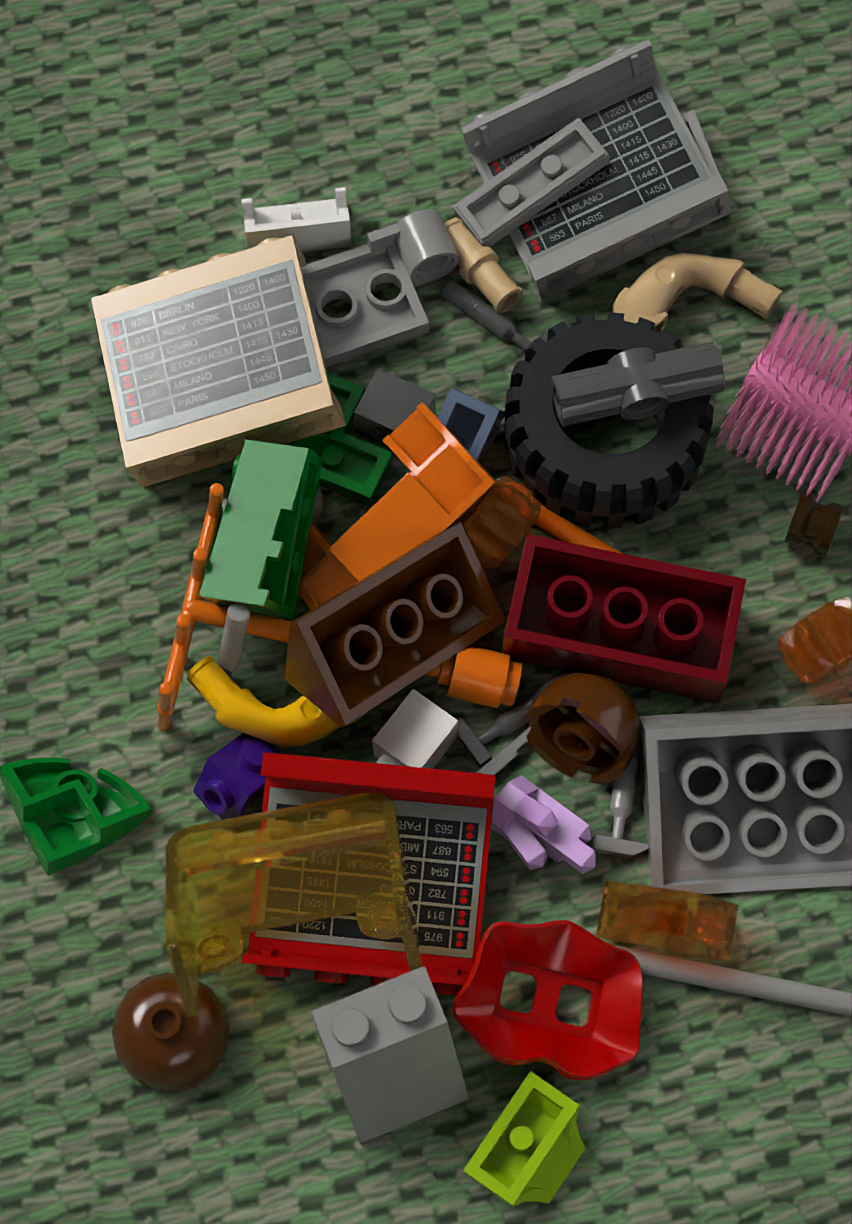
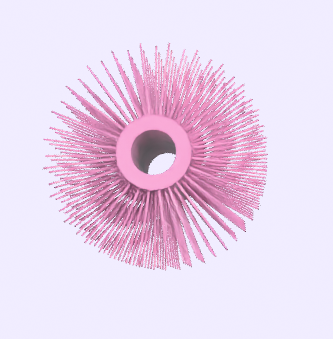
[716,302,852,502]

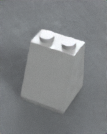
[311,966,469,1144]

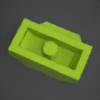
[463,1071,586,1207]

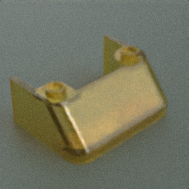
[166,792,422,1017]

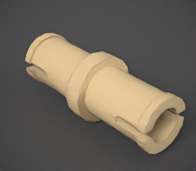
[444,218,523,313]

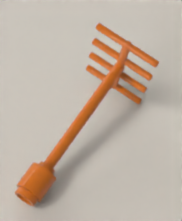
[157,483,522,732]

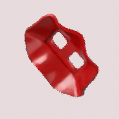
[452,920,644,1081]

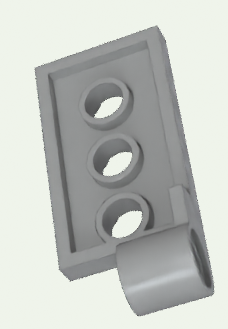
[301,209,459,368]

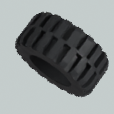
[504,312,714,529]

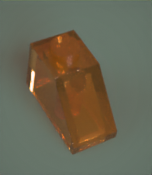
[596,881,738,962]

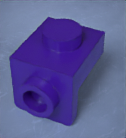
[193,733,279,827]

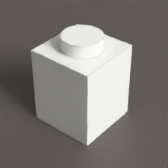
[372,689,458,768]

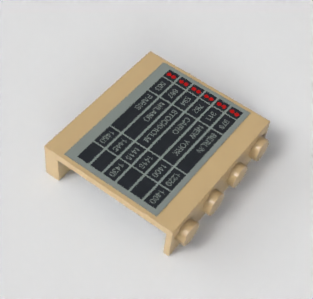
[91,235,346,487]

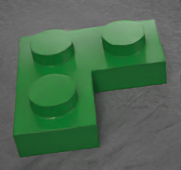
[284,373,393,506]

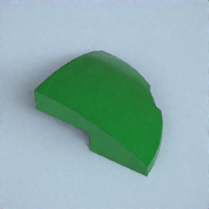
[0,758,152,876]

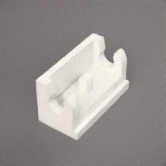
[242,187,352,252]

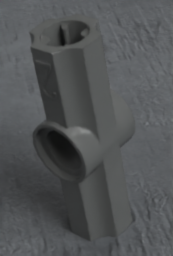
[551,342,726,426]

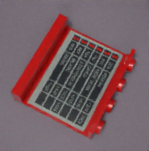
[242,752,496,995]

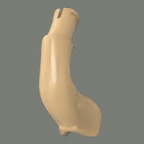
[613,253,783,334]

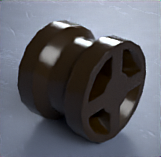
[784,492,844,556]

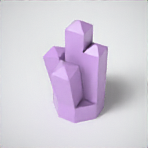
[491,775,596,874]

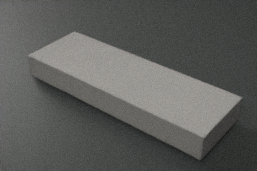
[452,117,610,247]

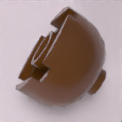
[524,673,640,784]
[112,972,230,1093]

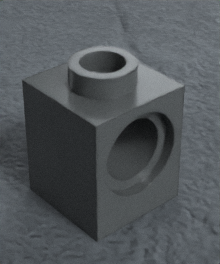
[354,368,438,448]

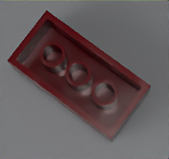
[502,534,746,704]

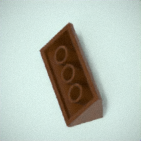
[284,522,506,726]

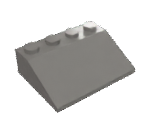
[639,704,852,897]

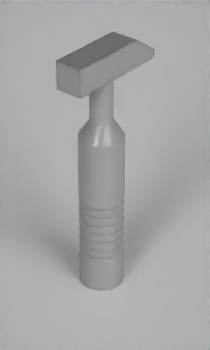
[217,603,250,689]
[592,742,649,858]

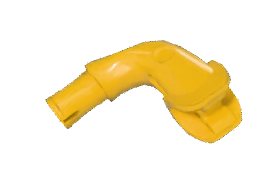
[186,656,365,747]

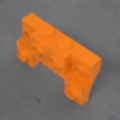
[299,402,498,610]

